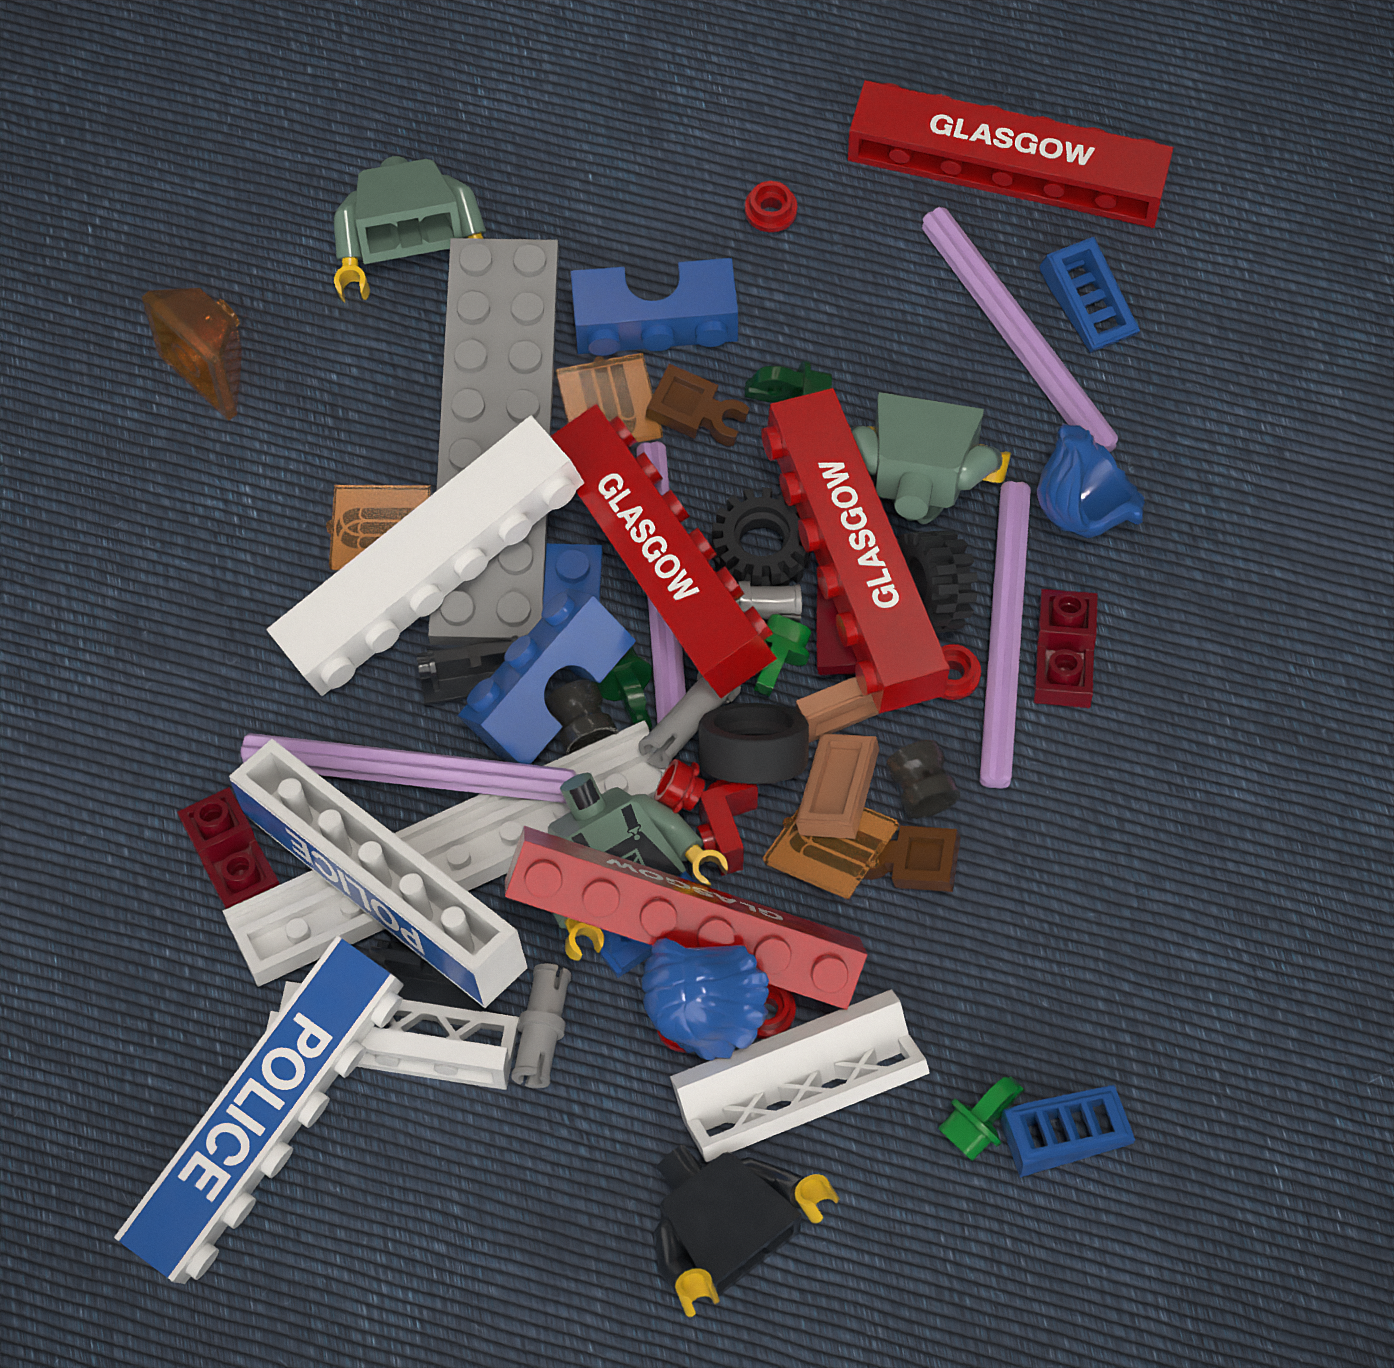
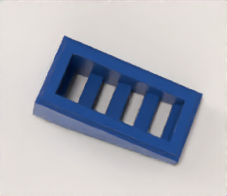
[1039,236,1140,353]
[1000,1085,1135,1178]

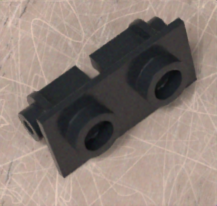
[417,635,518,706]
[368,939,484,1012]

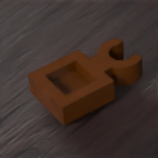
[645,363,750,446]
[853,825,961,892]

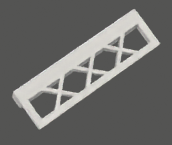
[266,981,519,1090]
[670,989,929,1162]

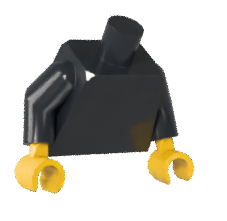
[654,1145,840,1317]

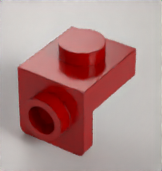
[696,780,758,876]

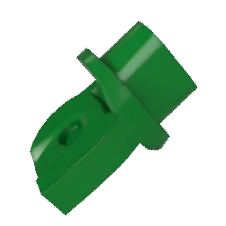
[754,614,811,697]
[938,1076,1025,1161]

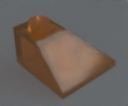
[141,288,242,421]

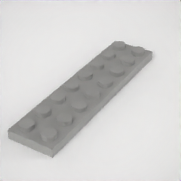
[428,238,559,645]

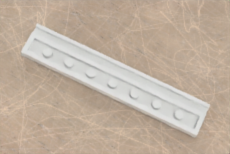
[223,720,668,987]

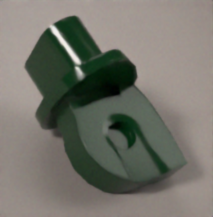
[745,361,832,403]
[594,646,653,729]

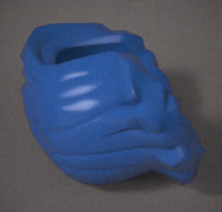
[1036,423,1145,538]
[642,938,769,1061]

